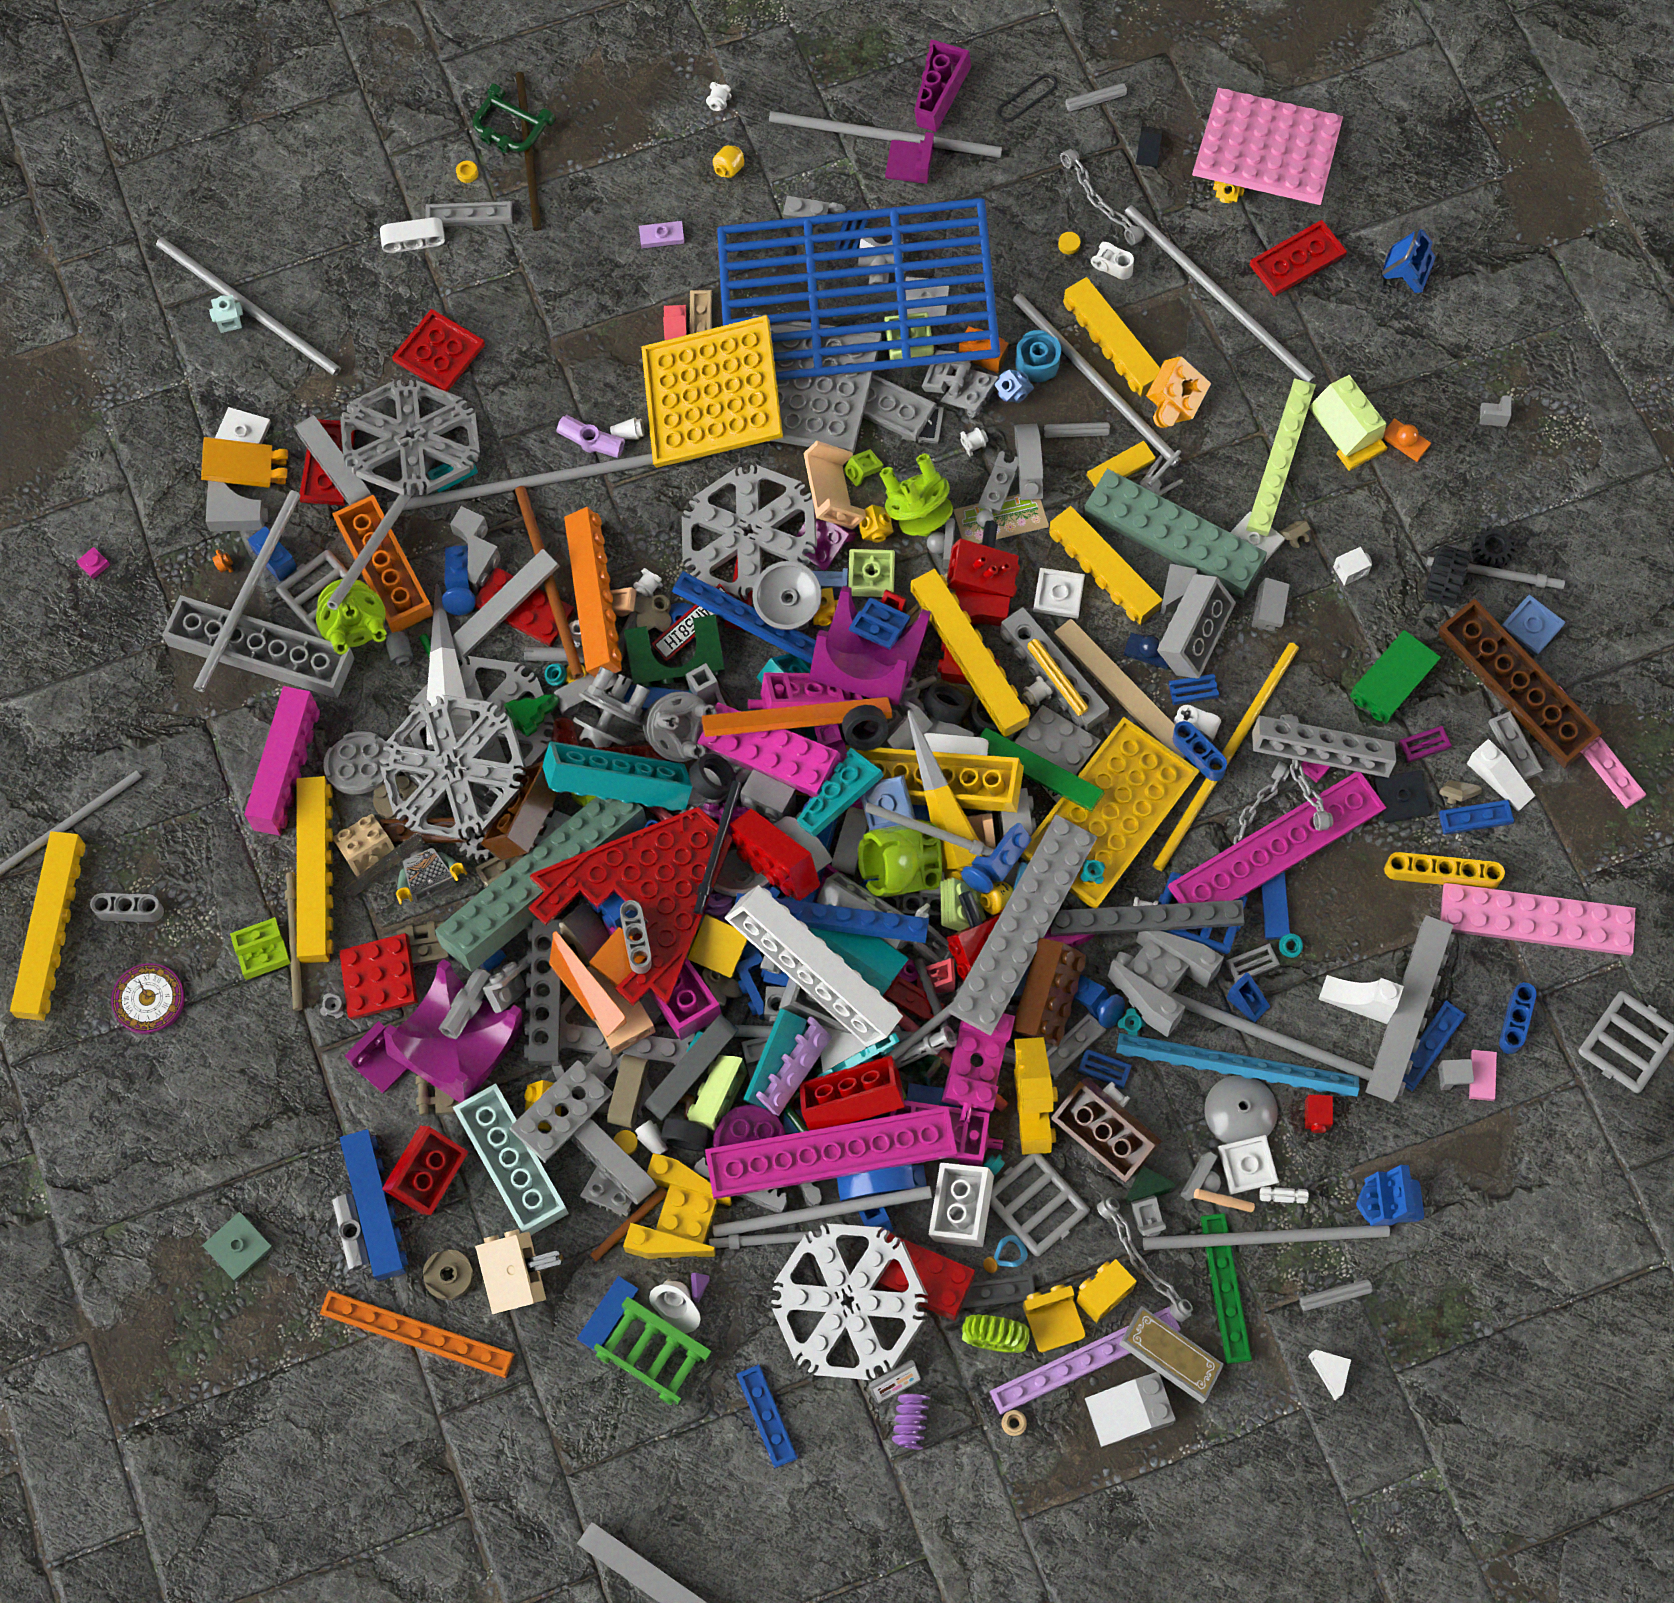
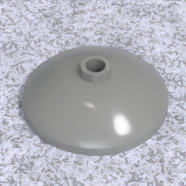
[753,561,822,630]
[714,846,771,897]
[1204,1075,1278,1144]

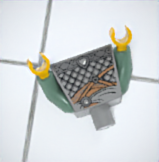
[396,842,468,905]

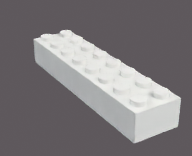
[725,885,903,1047]

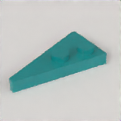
[817,1033,899,1077]

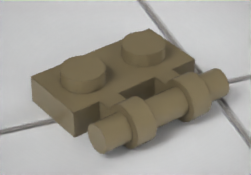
[397,921,449,966]
[415,1075,460,1116]

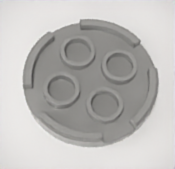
[323,731,391,794]

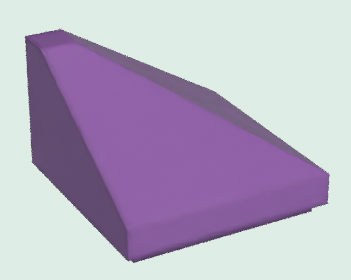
[691,1273,710,1302]

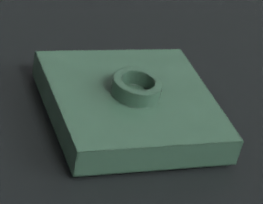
[202,1211,273,1282]

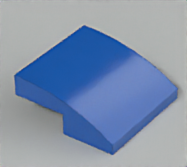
[849,598,911,649]

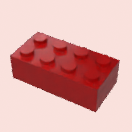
[729,808,820,901]
[799,1055,905,1131]
[875,1233,975,1321]

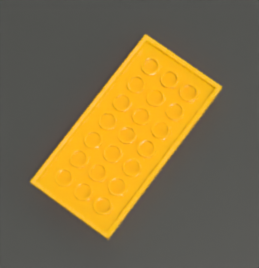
[1021,717,1200,908]

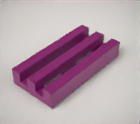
[1398,726,1452,763]

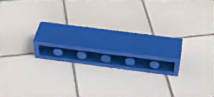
[339,1129,409,1281]

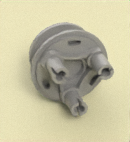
[573,667,651,751]
[643,691,717,762]

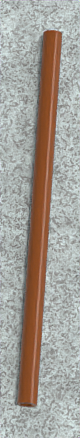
[515,486,584,679]

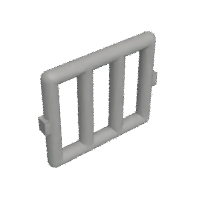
[276,550,348,640]
[1579,991,1674,1093]
[990,1153,1090,1256]

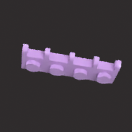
[756,1017,832,1116]

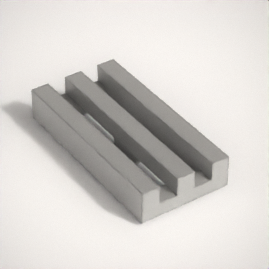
[1226,944,1280,983]

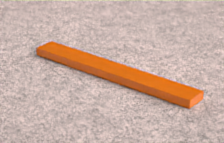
[702,697,892,737]
[320,1290,515,1378]

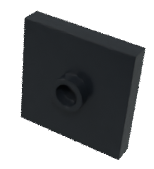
[1373,770,1431,824]

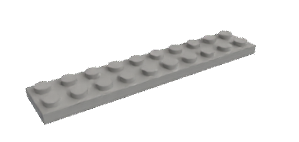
[948,815,1097,1036]

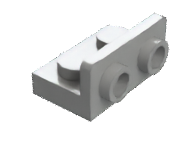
[483,962,528,1013]

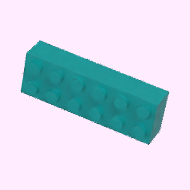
[543,741,693,811]

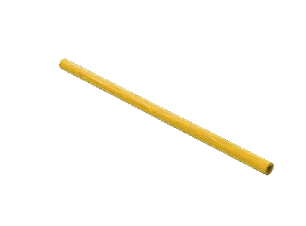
[1153,643,1299,871]

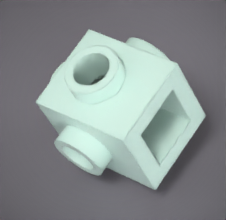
[209,295,243,333]

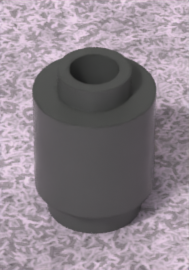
[386,631,414,667]

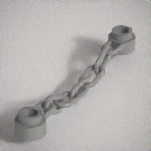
[1060,149,1144,245]
[1280,714,1333,831]
[1234,761,1290,845]
[1097,1197,1193,1322]

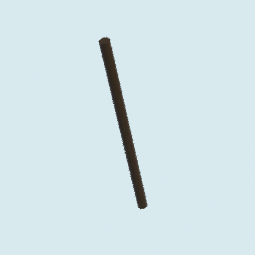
[516,71,542,231]

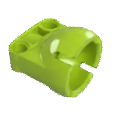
[858,819,942,897]

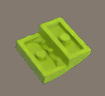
[230,917,291,980]

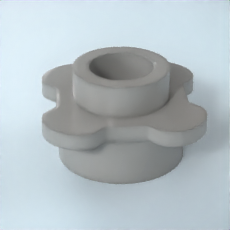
[320,993,346,1019]

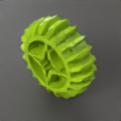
[962,1314,1030,1353]

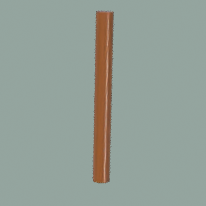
[590,1187,667,1262]

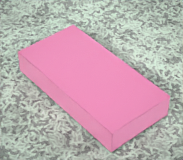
[1469,1050,1497,1101]

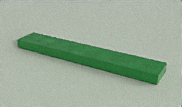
[979,727,1104,812]
[1200,1213,1252,1365]

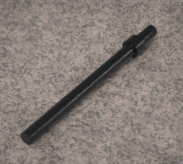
[693,781,741,915]

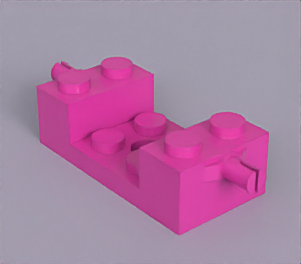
[748,672,862,725]
[941,1013,1015,1123]
[890,1100,1003,1167]

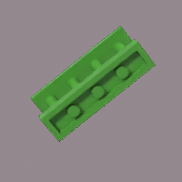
[594,1296,711,1405]

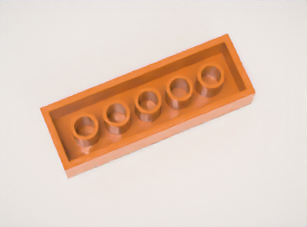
[332,495,433,633]

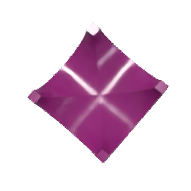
[809,586,931,706]
[384,959,523,1103]

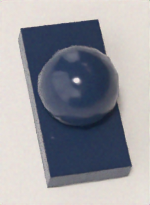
[1124,632,1169,669]

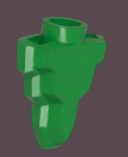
[504,694,559,737]

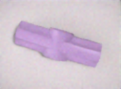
[556,414,625,458]

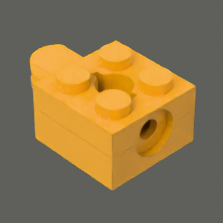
[1146,356,1211,428]

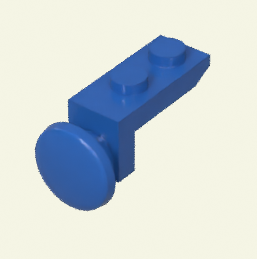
[441,545,476,616]
[961,823,1032,893]
[736,941,765,1020]
[1073,974,1125,1028]

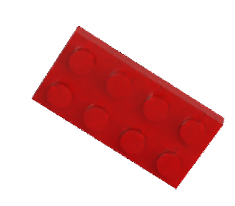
[1249,220,1347,297]
[299,419,357,506]
[475,567,575,647]

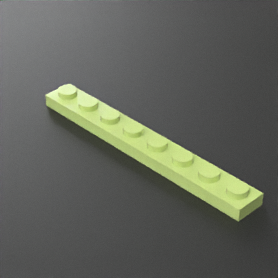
[1246,378,1316,537]

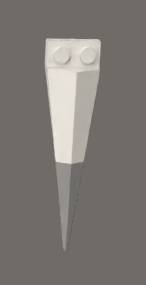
[425,584,473,750]

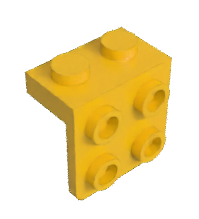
[1023,1284,1085,1353]

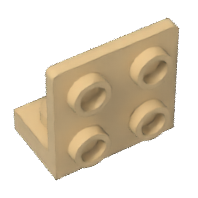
[333,814,399,880]

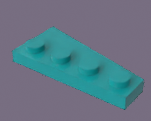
[797,748,883,837]

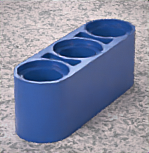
[1172,721,1227,781]
[1499,982,1536,1054]

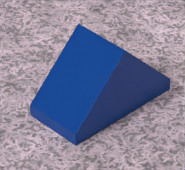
[1226,972,1270,1023]

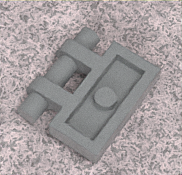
[922,350,971,395]

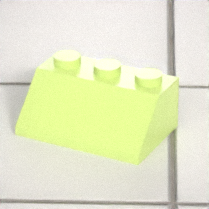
[1309,375,1386,457]
[687,1055,747,1135]

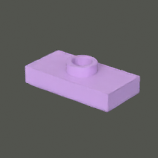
[639,221,684,248]

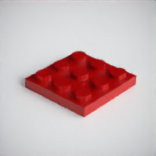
[392,309,485,392]
[339,933,418,1020]

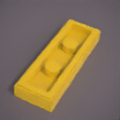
[1087,441,1156,488]

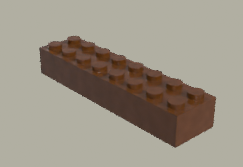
[1438,598,1603,769]

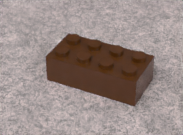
[481,761,561,860]
[1012,938,1086,1047]
[1051,1078,1162,1183]

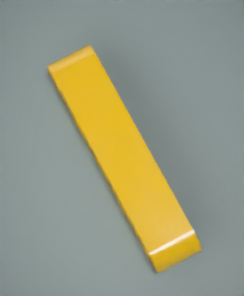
[1384,852,1505,889]

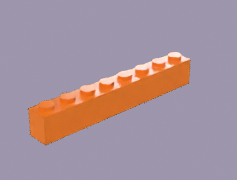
[564,507,622,678]

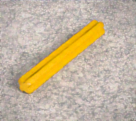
[1027,639,1088,716]

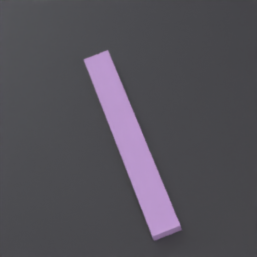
[989,1307,1180,1415]

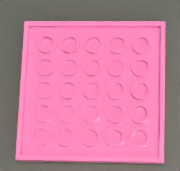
[1193,88,1343,205]

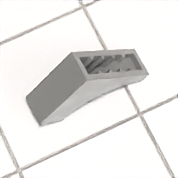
[206,481,268,531]

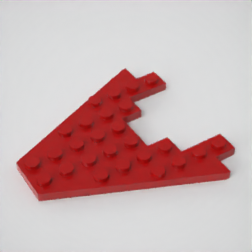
[529,807,732,1006]

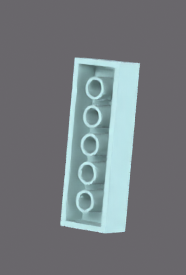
[453,1083,569,1236]

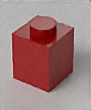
[1305,1094,1333,1133]

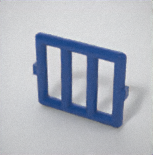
[1158,872,1247,954]

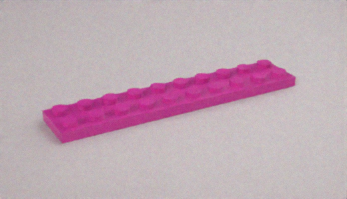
[1168,772,1386,904]
[705,1106,957,1199]

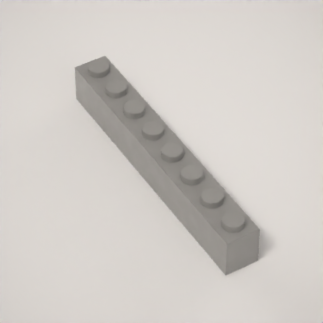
[1365,915,1455,1102]

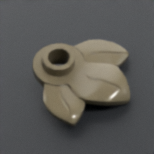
[634,595,671,632]
[700,967,742,1007]

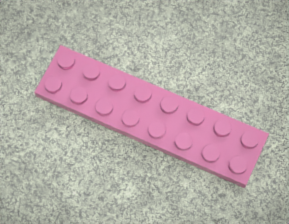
[1440,883,1635,956]

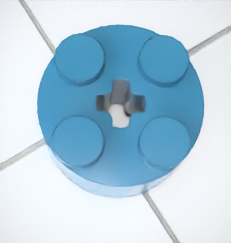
[1015,330,1061,382]

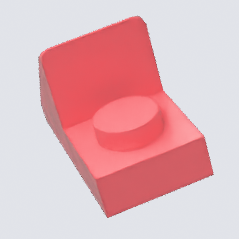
[663,305,687,340]

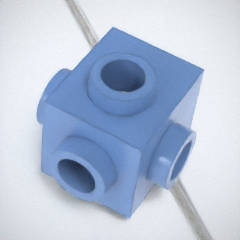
[994,370,1034,403]

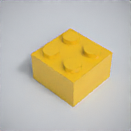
[1076,1259,1137,1324]

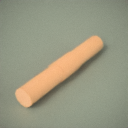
[1194,1189,1255,1212]

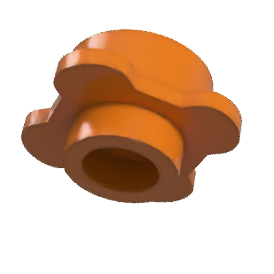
[213,549,233,573]

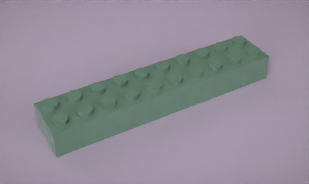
[435,797,647,972]

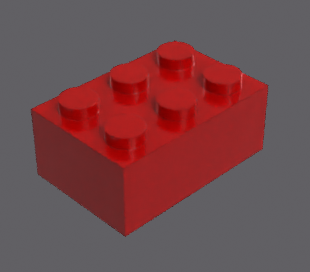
[382,1126,469,1216]

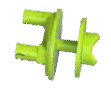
[879,453,953,537]
[316,579,387,655]

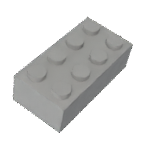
[1157,574,1236,679]

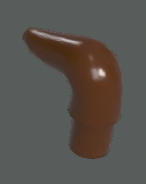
[677,1093,696,1121]

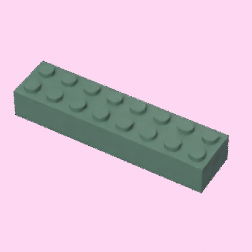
[1084,468,1267,599]

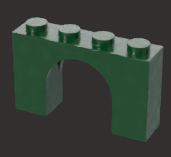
[624,615,724,687]

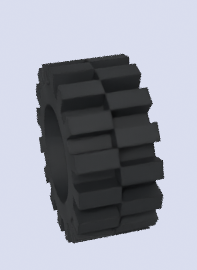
[1471,525,1516,569]

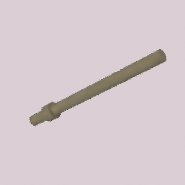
[285,872,303,1011]

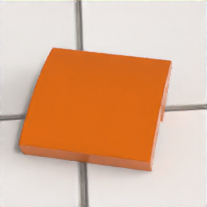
[589,927,646,987]

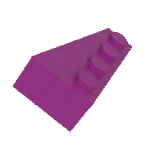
[914,39,971,132]

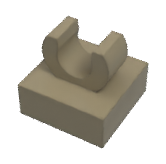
[1279,521,1310,548]

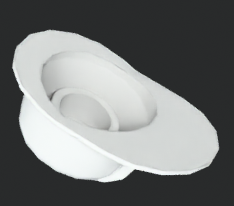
[649,1279,701,1333]

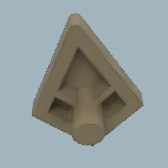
[1439,780,1482,804]

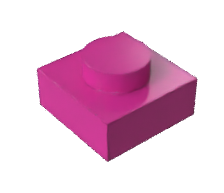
[76,547,110,579]
[1301,761,1332,783]

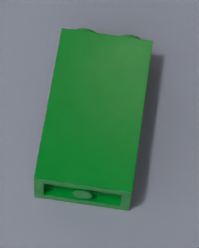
[1350,630,1441,724]

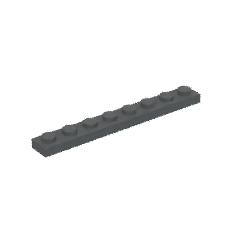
[1051,900,1244,937]

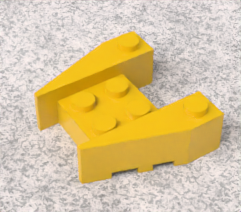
[1014,1037,1058,1155]
[623,1153,732,1259]

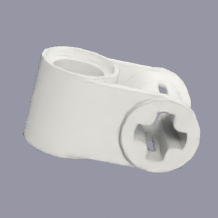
[1091,242,1134,280]
[1174,705,1221,743]

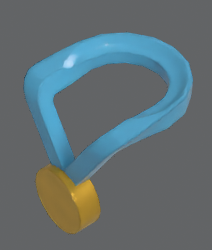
[983,1235,1028,1273]

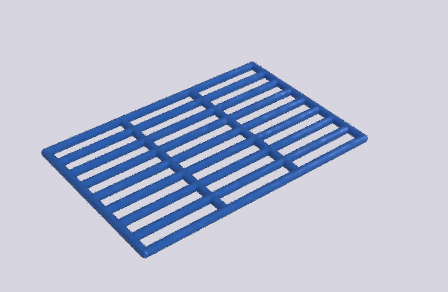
[717,198,1000,381]

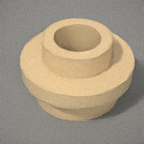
[1001,1410,1027,1436]

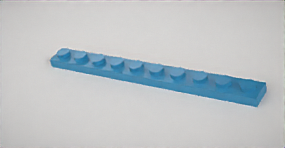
[1116,1033,1359,1096]

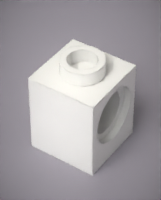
[1333,547,1372,586]

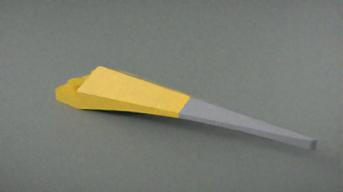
[908,709,987,881]

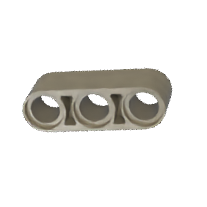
[607,1054,649,1128]

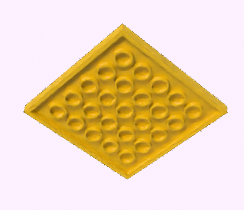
[641,315,783,468]

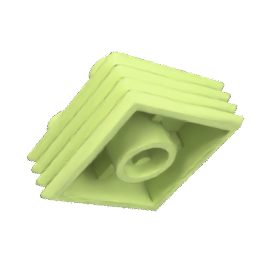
[885,312,934,360]
[848,549,895,597]
[940,877,986,931]

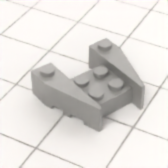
[1108,931,1224,1037]

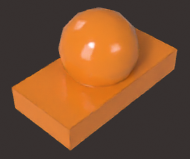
[1382,418,1431,462]

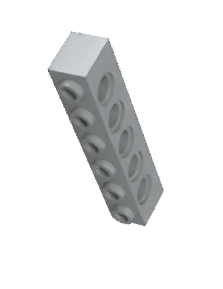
[1000,607,1109,731]
[1252,715,1396,778]

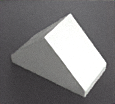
[1308,1350,1351,1400]

